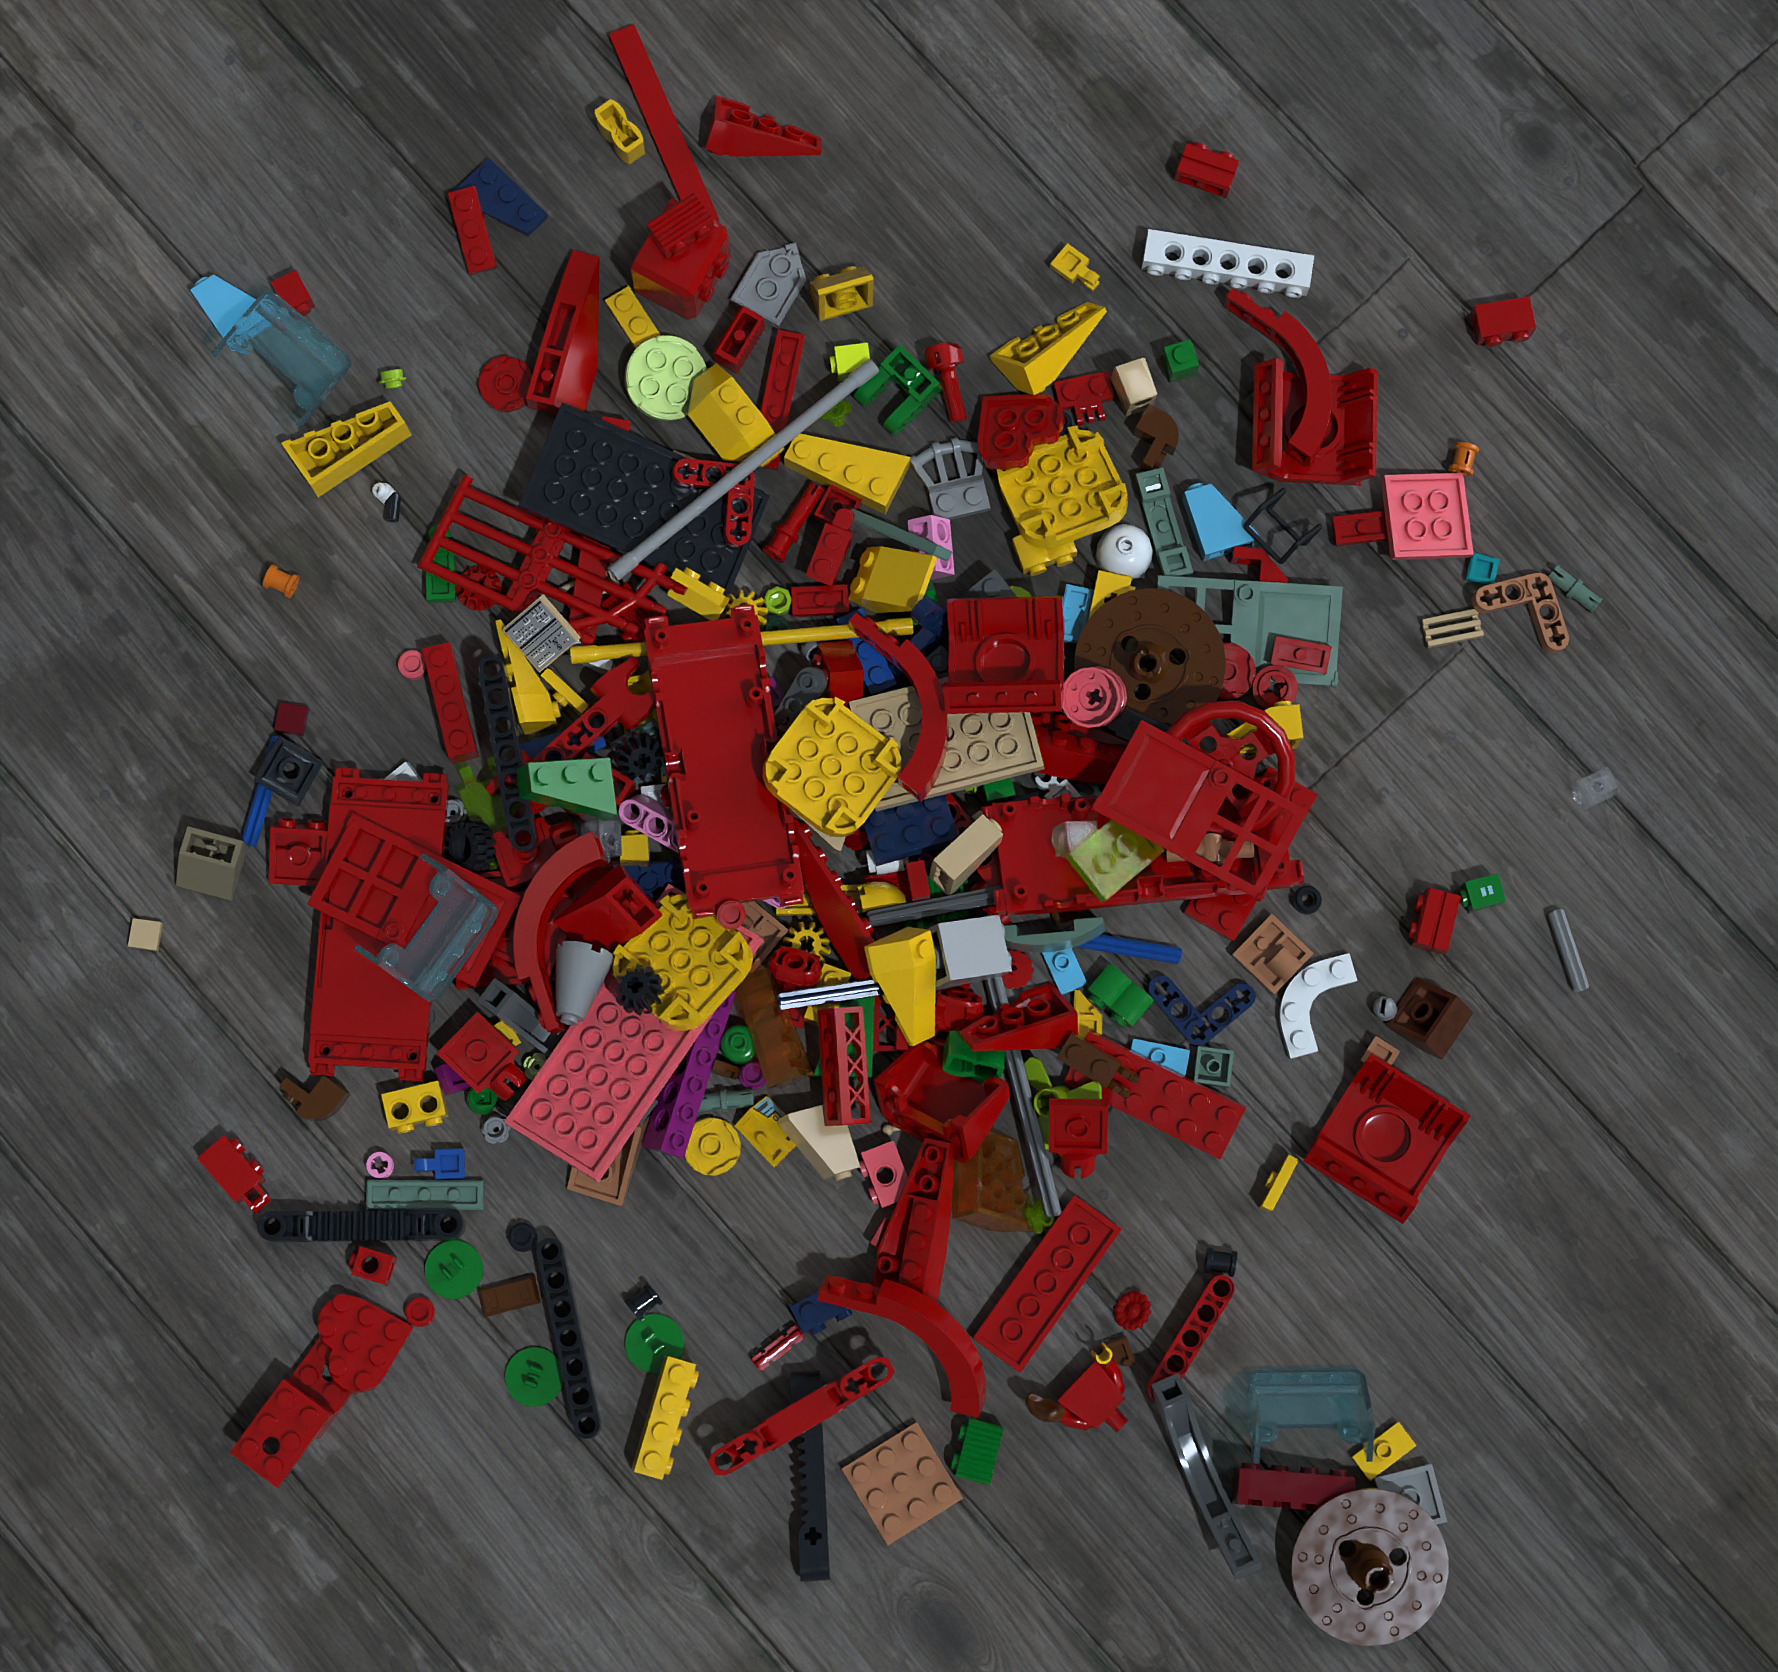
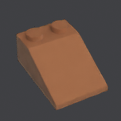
[567,1116,650,1206]

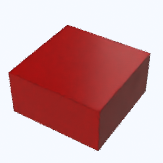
[814,484,862,524]
[905,860,930,902]

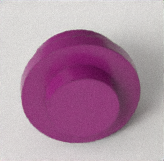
[739,1061,768,1090]

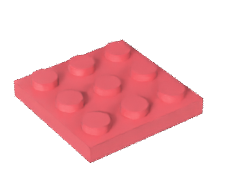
[1380,473,1474,560]

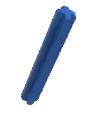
[241,736,278,847]
[1072,930,1182,964]

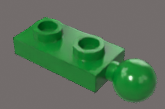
[425,523,456,604]

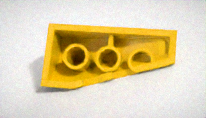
[495,619,561,735]

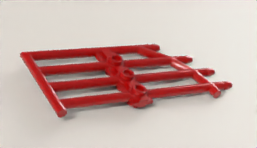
[417,474,688,645]

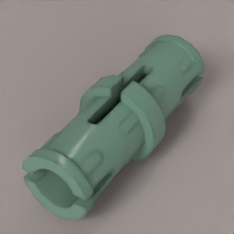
[1548,565,1603,613]
[698,1088,755,1113]

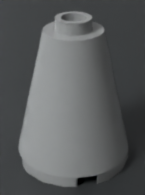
[555,941,614,1026]

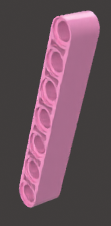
[619,794,791,909]

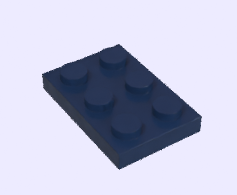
[863,794,959,866]

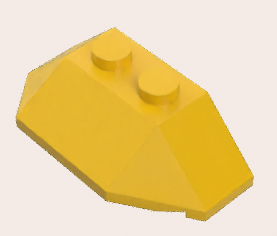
[688,363,785,467]

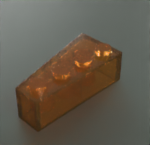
[734,967,814,1088]

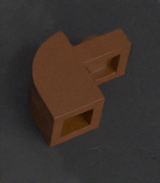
[1134,404,1179,472]
[279,1075,350,1121]

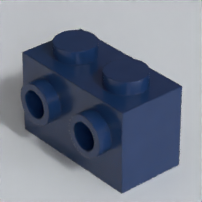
[790,1291,853,1336]

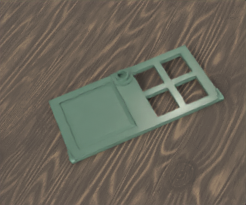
[1149,575,1343,687]

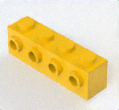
[631,1356,699,1480]

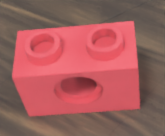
[859,1140,908,1209]

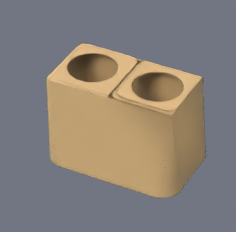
[1111,358,1157,416]

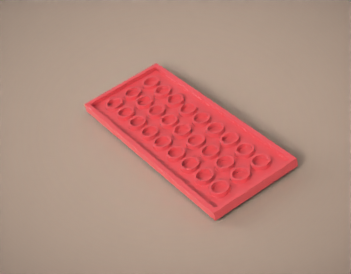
[504,884,763,1182]

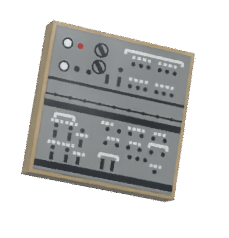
[502,594,581,673]

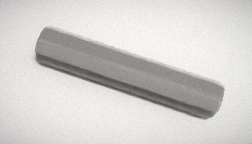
[1548,909,1589,992]

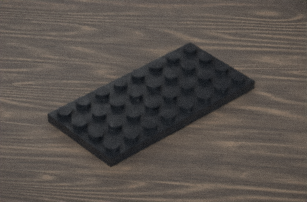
[518,402,770,597]

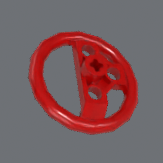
[1165,701,1295,838]

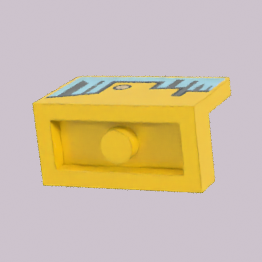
[735,1096,797,1168]

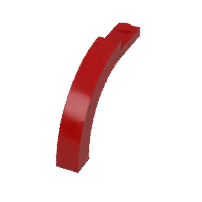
[1224,288,1332,468]
[849,613,949,802]
[513,831,608,1034]
[817,1275,986,1418]

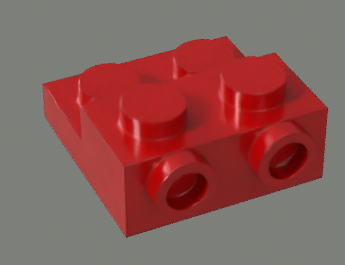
[269,818,328,886]

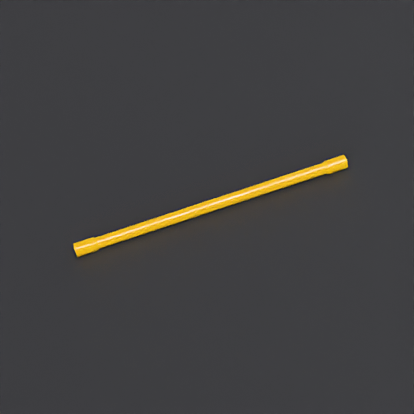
[570,617,913,664]

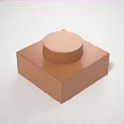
[1359,1036,1400,1066]

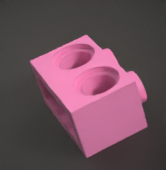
[908,515,955,580]

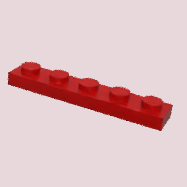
[761,329,805,471]

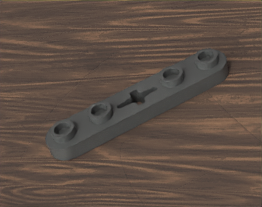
[774,667,827,739]

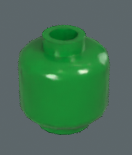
[720,1025,759,1064]

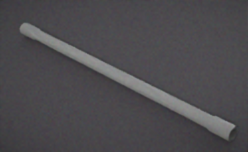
[607,359,879,581]

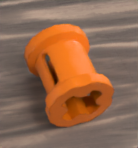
[1448,442,1479,477]
[262,564,300,599]

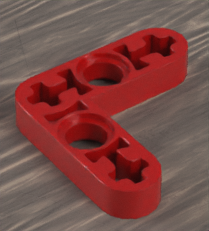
[671,458,755,548]

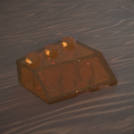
[952,1131,1037,1232]

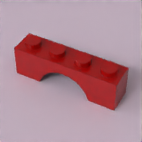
[422,642,480,764]

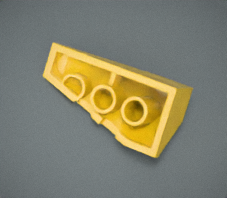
[990,302,1107,396]
[864,927,936,1046]

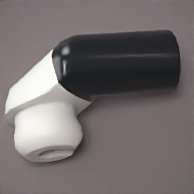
[372,482,401,523]

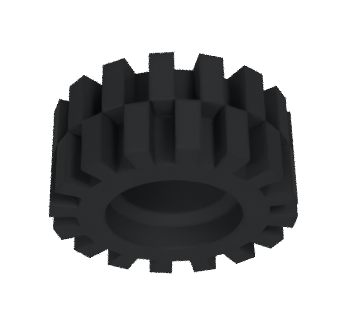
[445,821,496,873]

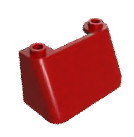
[874,1041,1010,1163]

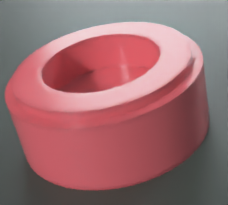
[398,650,427,680]

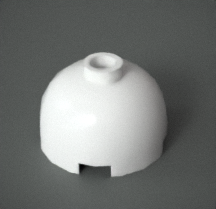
[1096,524,1153,581]

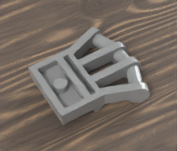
[910,437,991,520]

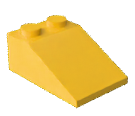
[810,266,874,322]
[848,546,937,613]
[1213,701,1303,754]

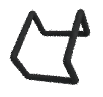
[1243,488,1322,564]

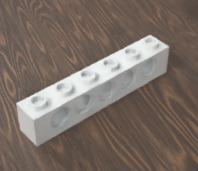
[1141,229,1314,298]

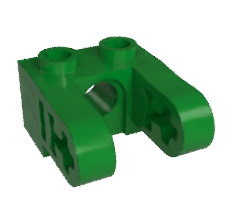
[854,344,943,436]

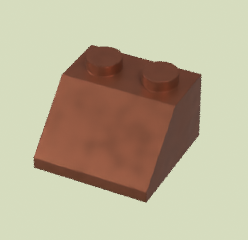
[1385,978,1473,1060]

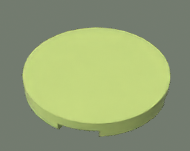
[624,336,708,421]

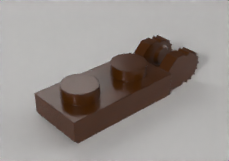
[1057,1032,1140,1098]

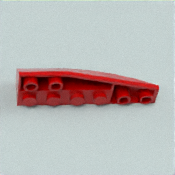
[526,250,600,415]
[1030,712,1130,785]
[794,818,875,981]
[871,1138,953,1303]

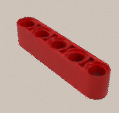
[1145,1275,1235,1402]

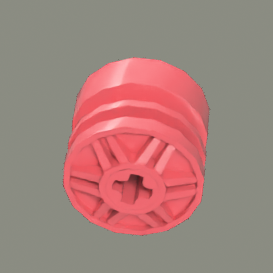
[1062,666,1127,728]

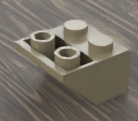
[176,826,248,901]

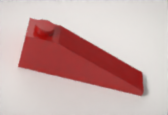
[960,982,1078,1051]

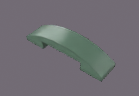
[1136,467,1193,576]
[1004,917,1106,952]

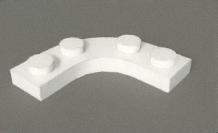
[1279,953,1357,1060]

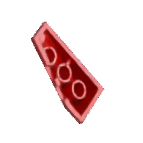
[705,95,822,157]

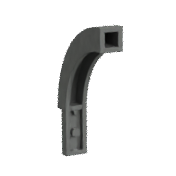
[477,978,658,1125]
[1151,1373,1262,1580]

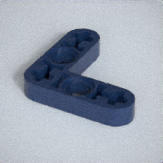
[889,597,949,679]
[1147,975,1256,1047]

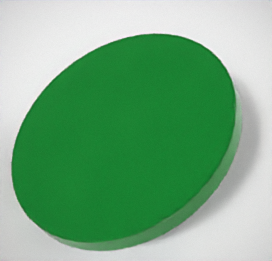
[425,1240,484,1299]
[625,1314,684,1373]
[505,1347,564,1407]

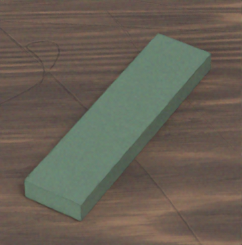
[852,508,952,561]
[366,1180,485,1211]

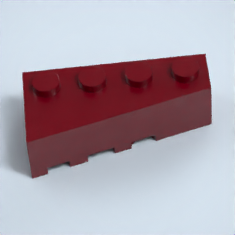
[1231,1462,1355,1510]

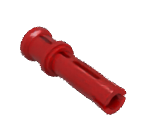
[762,482,825,563]

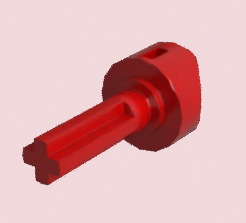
[924,342,967,423]

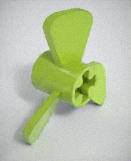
[1024,1057,1102,1150]

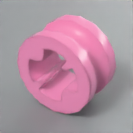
[366,1152,394,1179]

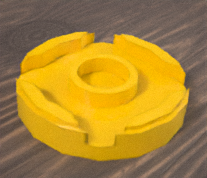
[685,1118,741,1176]

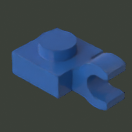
[414,1149,465,1180]

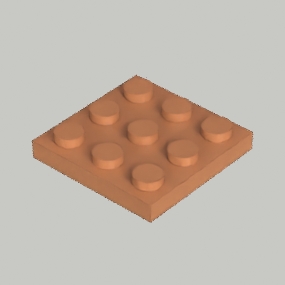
[842,1422,963,1545]

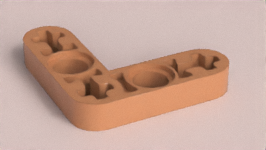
[1471,573,1569,654]

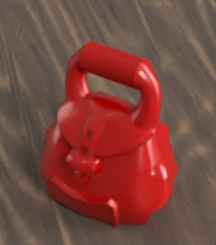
[767,946,822,992]
[930,987,984,1051]

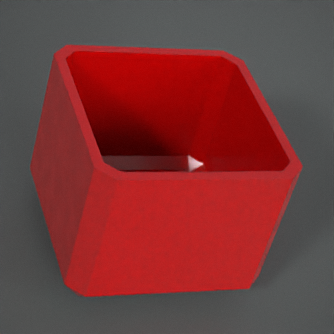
[631,198,731,320]

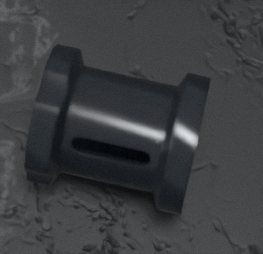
[1204,1247,1237,1277]
[624,1283,663,1321]

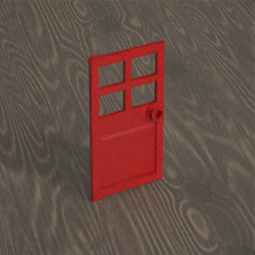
[1091,720,1309,902]
[307,813,523,988]

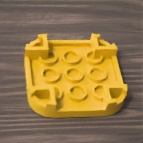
[997,425,1128,549]
[763,697,903,837]
[613,894,753,1031]

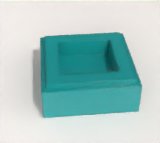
[1465,552,1500,586]

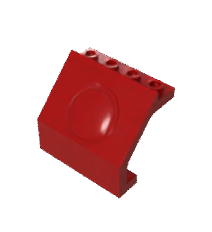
[1252,358,1378,486]
[943,596,1065,714]
[1303,1053,1471,1224]

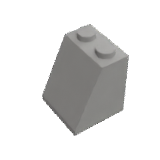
[926,915,1012,990]

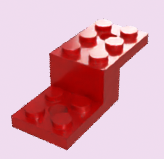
[230,1338,352,1488]

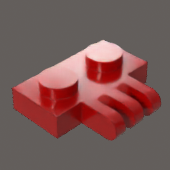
[1053,371,1115,426]

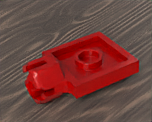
[491,816,578,890]
[437,1011,527,1100]
[1049,1098,1108,1179]

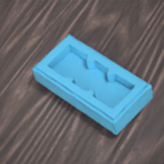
[1063,584,1094,645]
[1041,948,1088,995]
[1131,1039,1190,1076]

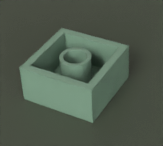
[1193,1046,1234,1088]

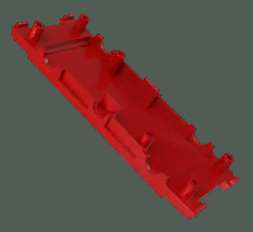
[643,604,805,919]
[308,767,449,1082]
[982,776,1304,916]

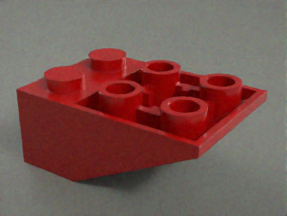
[554,863,663,953]

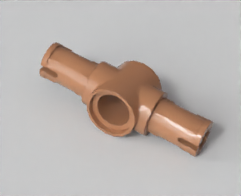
[1166,833,1254,867]

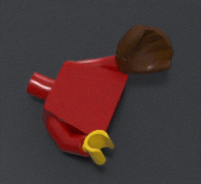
[1025,1342,1128,1433]

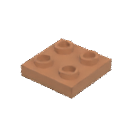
[741,901,789,975]
[1232,914,1314,995]

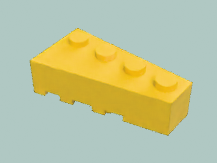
[281,401,412,498]
[784,434,911,515]

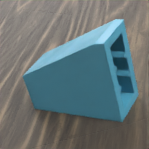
[190,274,278,352]
[1182,483,1258,562]

